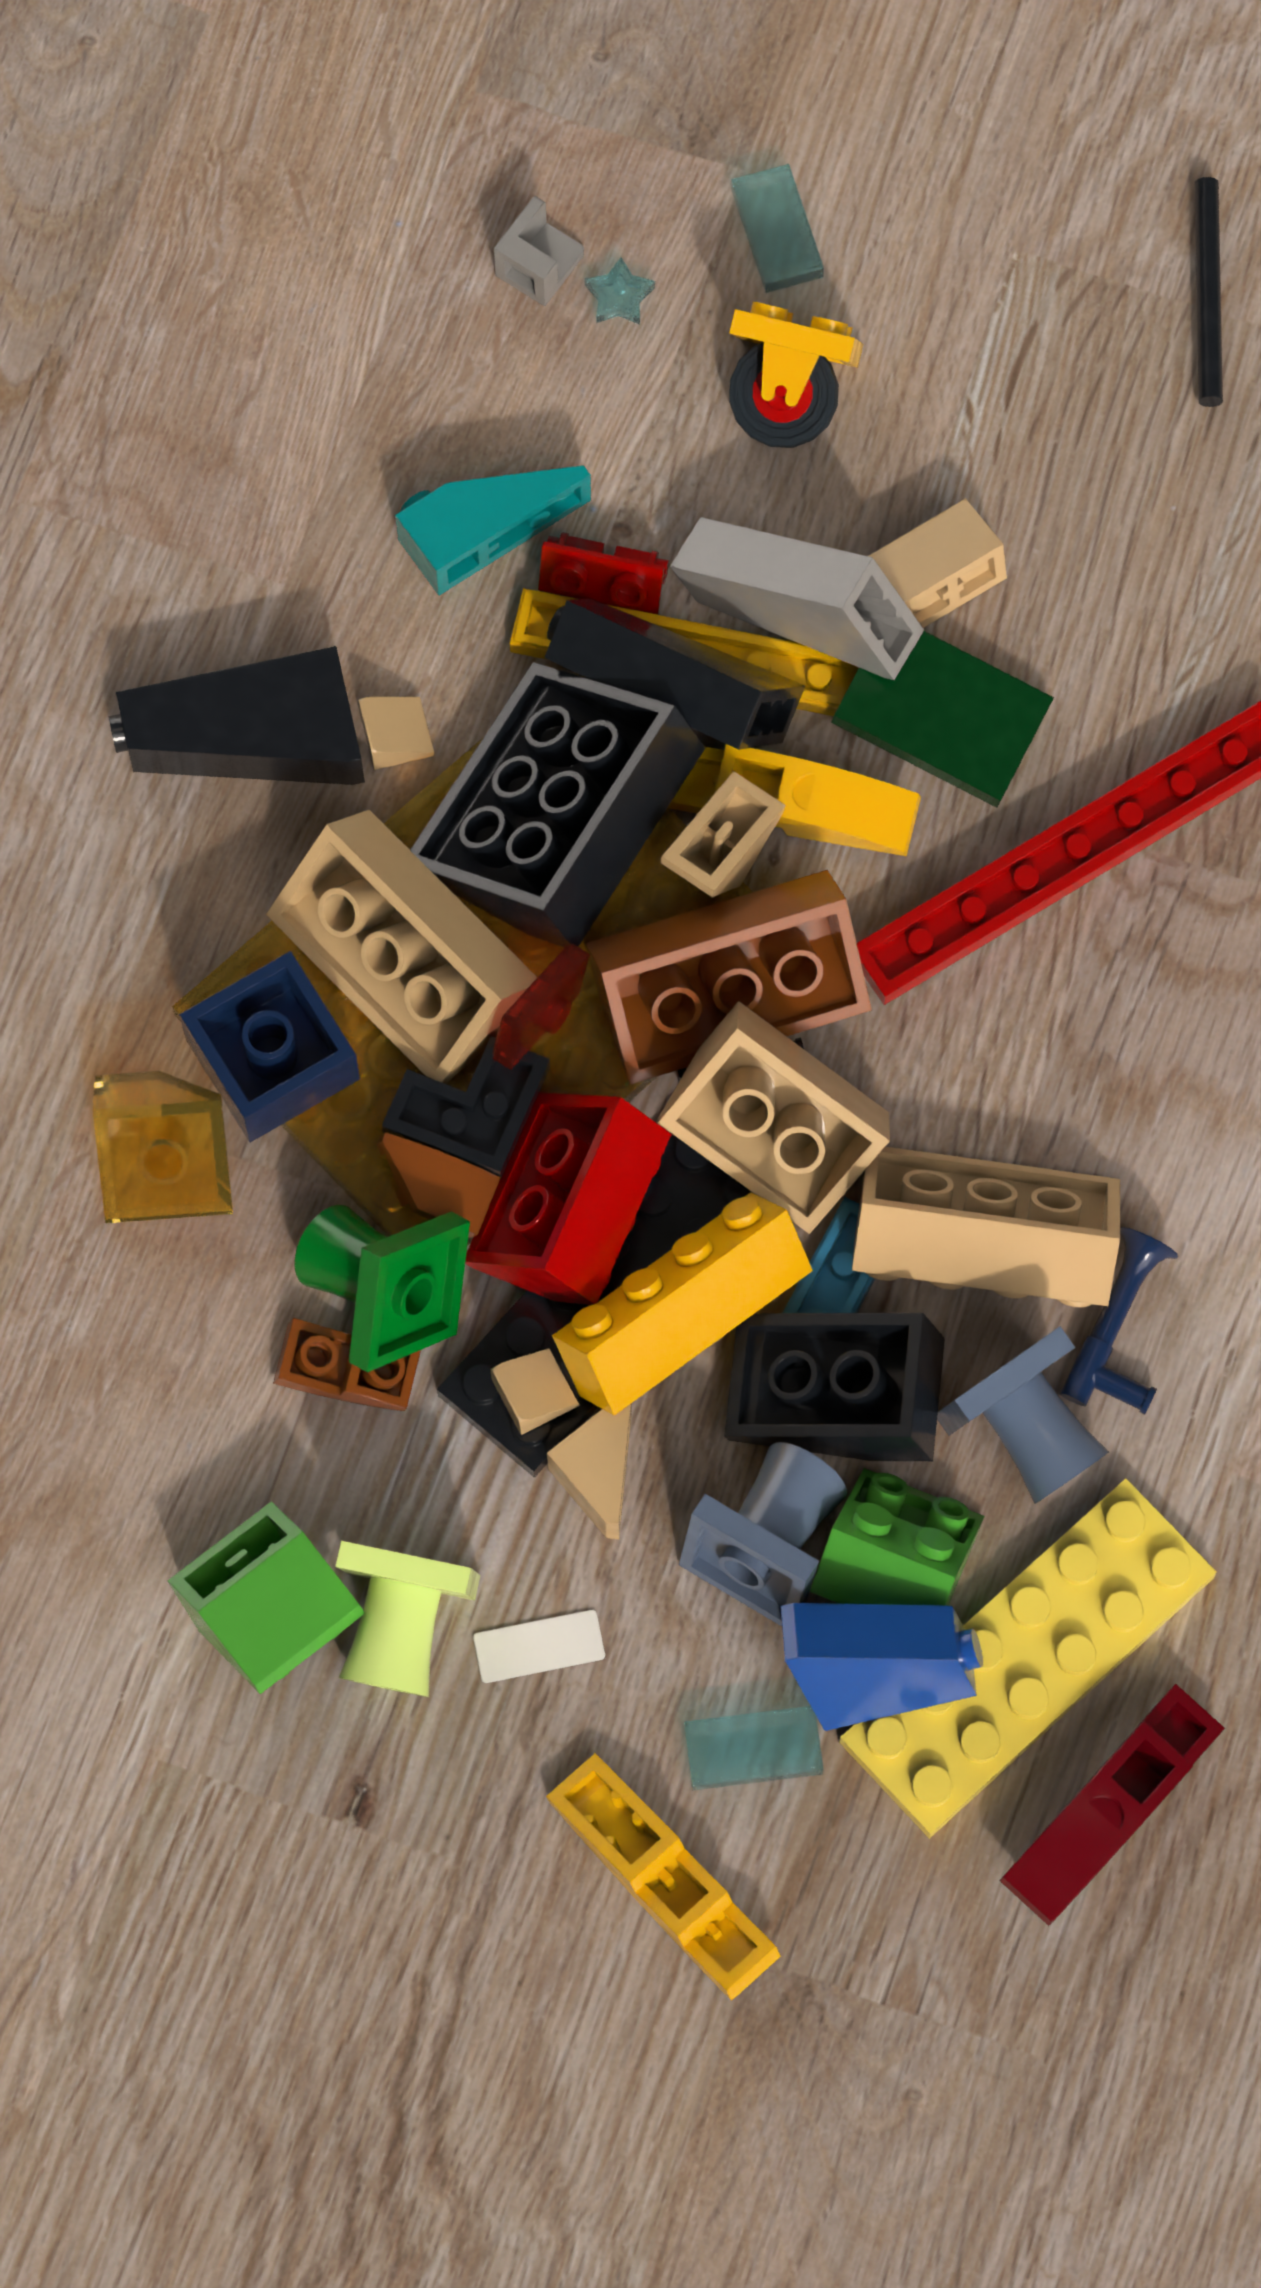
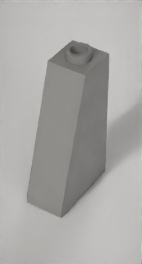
[670,517,924,680]

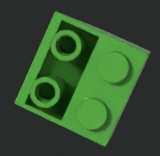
[810,1468,985,1606]
[167,1501,365,1694]

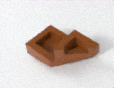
[376,1133,500,1239]

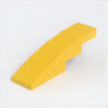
[546,1753,781,2001]

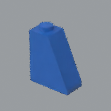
[781,1603,983,1731]

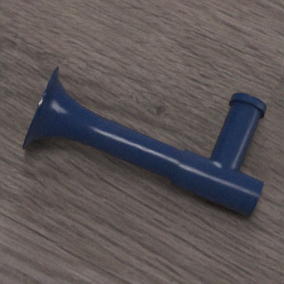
[1060,1227,1178,1415]

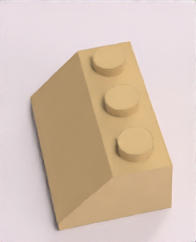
[658,1001,890,1234]

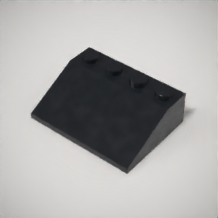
[410,662,705,951]

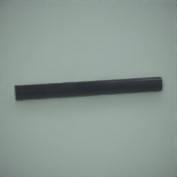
[1195,177,1223,407]

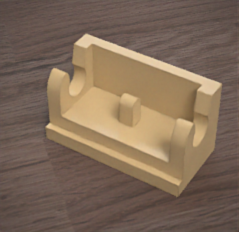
[868,498,1007,628]

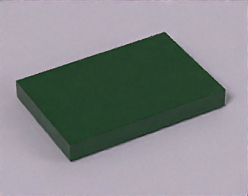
[831,631,1054,808]

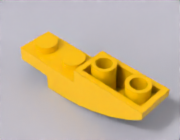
[668,744,921,857]

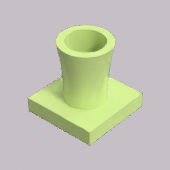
[335,1541,481,1697]

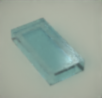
[731,164,824,293]
[684,1706,824,1791]

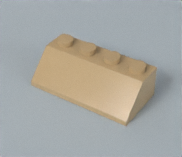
[266,810,542,1084]
[852,1147,1120,1307]

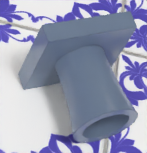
[937,1326,1109,1504]
[679,1443,847,1626]

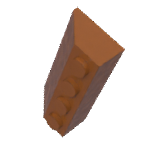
[585,870,872,1085]

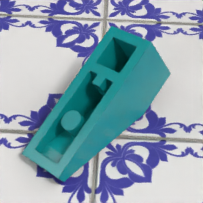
[395,465,591,596]

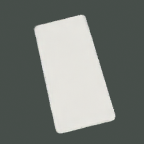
[473,1610,605,1683]

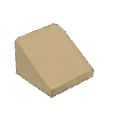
[358,697,435,770]
[490,1348,579,1435]

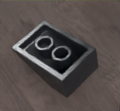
[724,1313,945,1461]

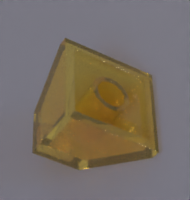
[92,1071,233,1223]

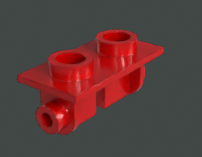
[538,532,669,615]

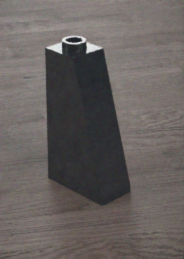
[544,598,805,750]
[108,646,365,785]

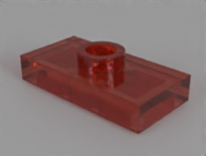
[492,943,590,1070]

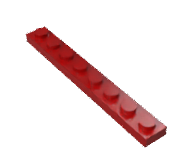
[857,701,1261,1005]

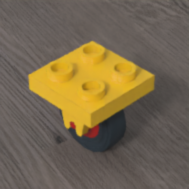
[729,301,864,448]

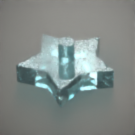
[585,257,655,325]

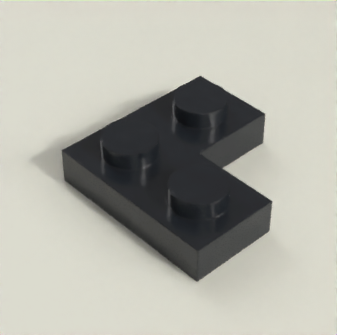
[382,1036,550,1180]

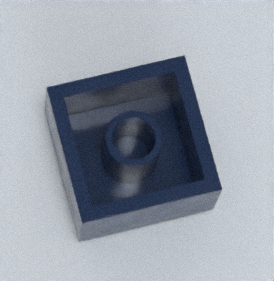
[179,951,360,1143]

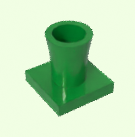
[294,1205,470,1372]

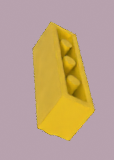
[552,1192,813,1416]

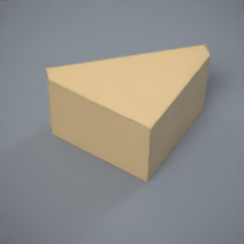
[660,771,786,897]
[547,1403,632,1539]

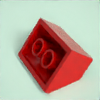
[465,1092,672,1305]

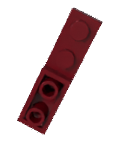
[999,1684,1225,1926]

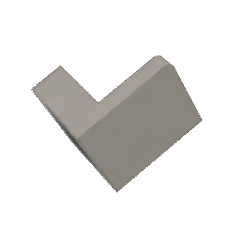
[494,196,584,306]

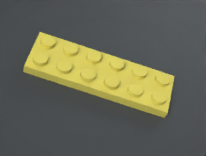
[839,1478,1216,1839]

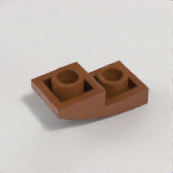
[273,1318,421,1411]

